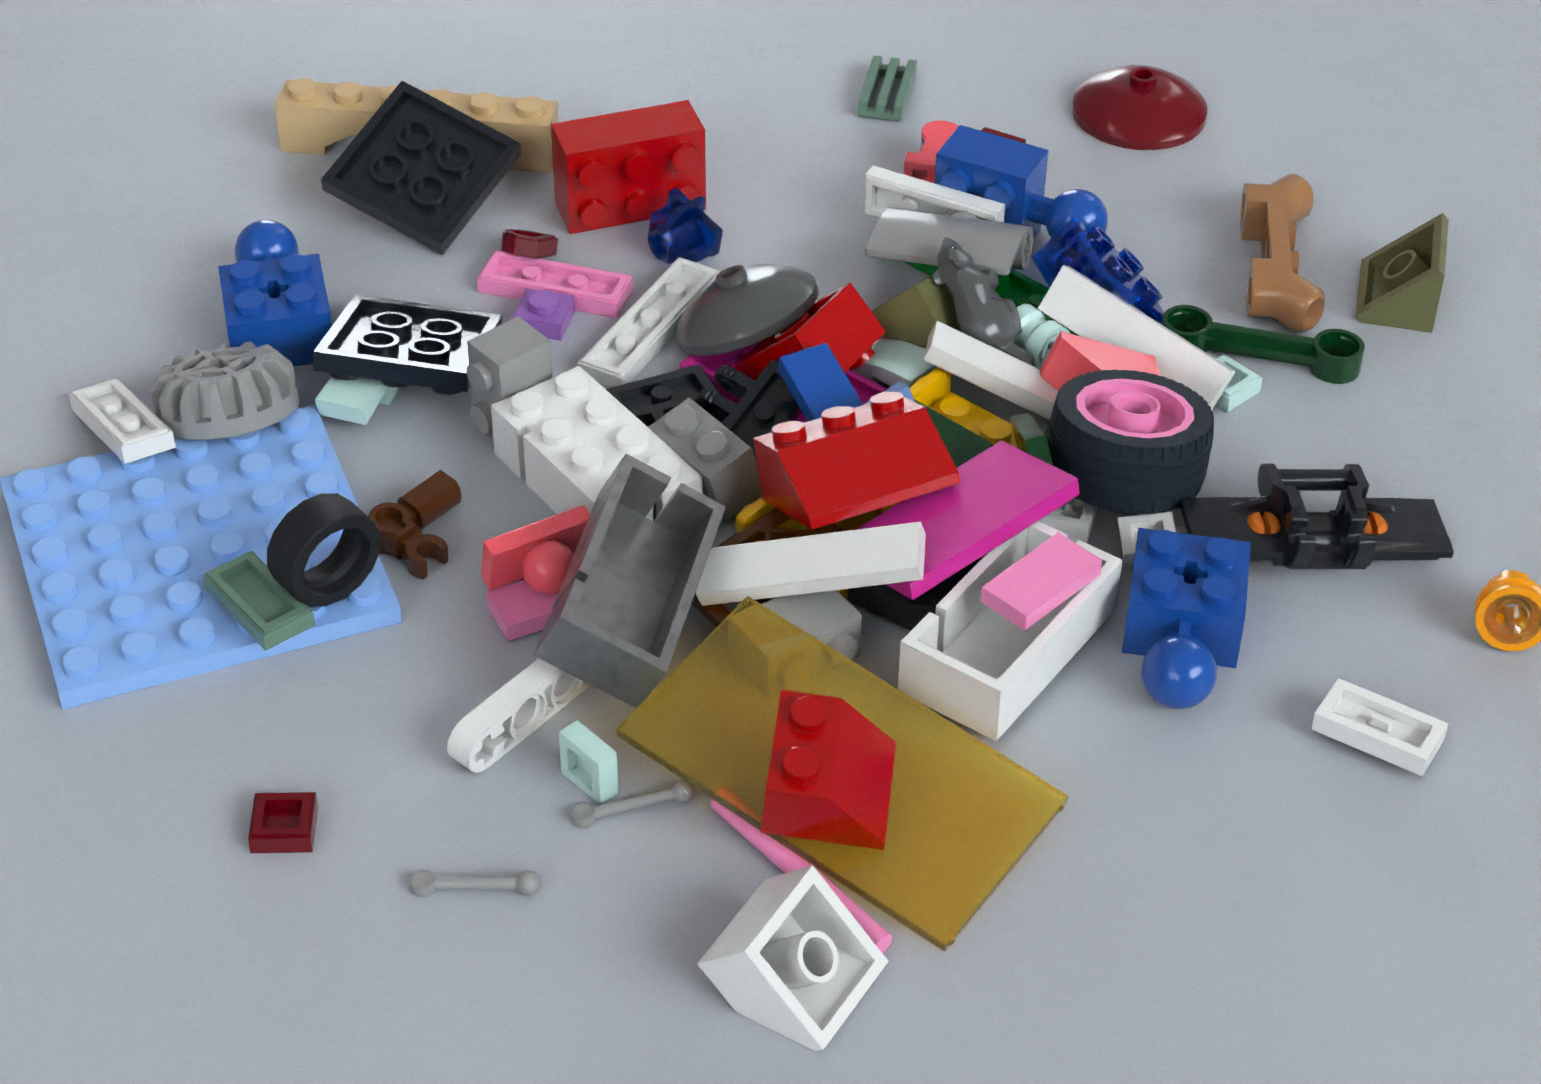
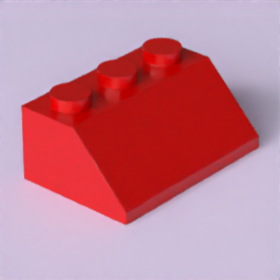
[753,392,960,530]

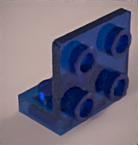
[1032,217,1164,324]

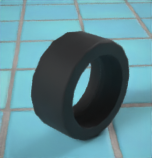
[267,493,381,607]

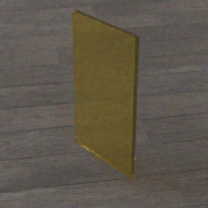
[616,596,1068,952]

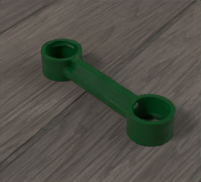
[1161,305,1365,384]

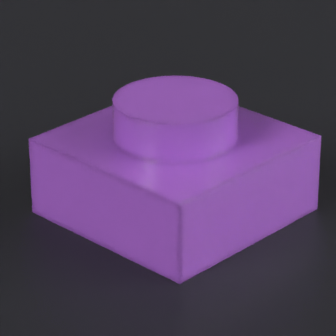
[512,289,575,341]

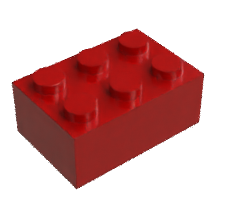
[551,100,706,234]

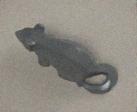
[931,237,1035,367]

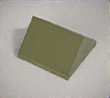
[1355,213,1449,333]
[872,275,960,349]

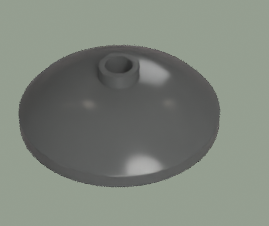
[675,264,819,356]

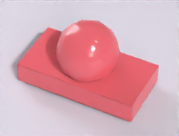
[481,505,590,595]

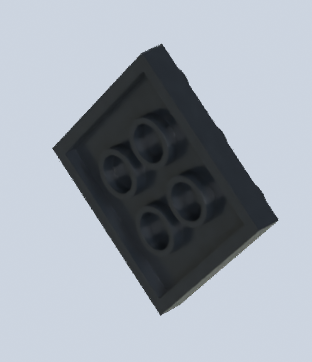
[321,81,521,255]
[313,294,502,395]

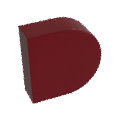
[501,229,558,259]

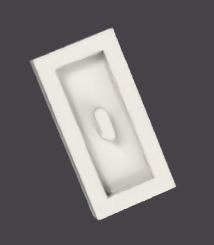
[1311,678,1449,776]

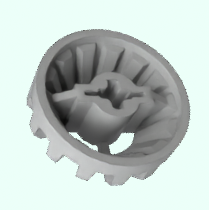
[151,342,300,440]

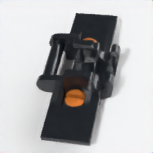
[1179,463,1454,569]

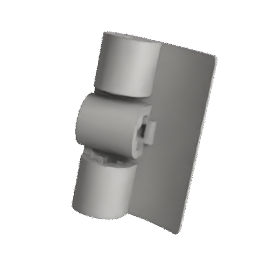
[865,207,1033,275]

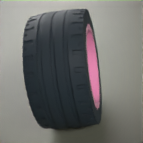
[1047,369,1214,514]

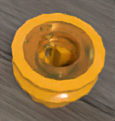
[1475,570,1541,651]

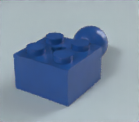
[934,125,1108,252]
[218,220,332,367]
[1122,528,1251,709]

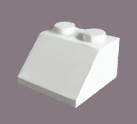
[697,865,889,1052]

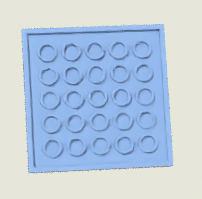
[0,405,402,710]

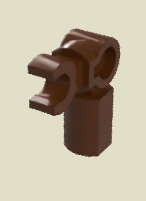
[369,470,462,579]

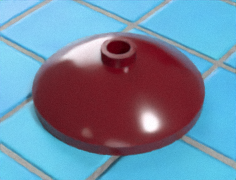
[1072,65,1207,150]

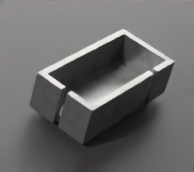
[533,454,726,709]

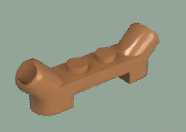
[1240,174,1325,333]

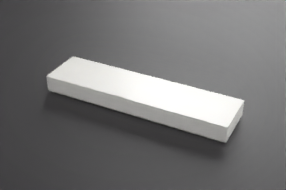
[577,257,721,388]
[1037,265,1236,411]
[696,521,926,606]

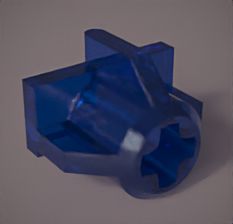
[647,188,723,264]

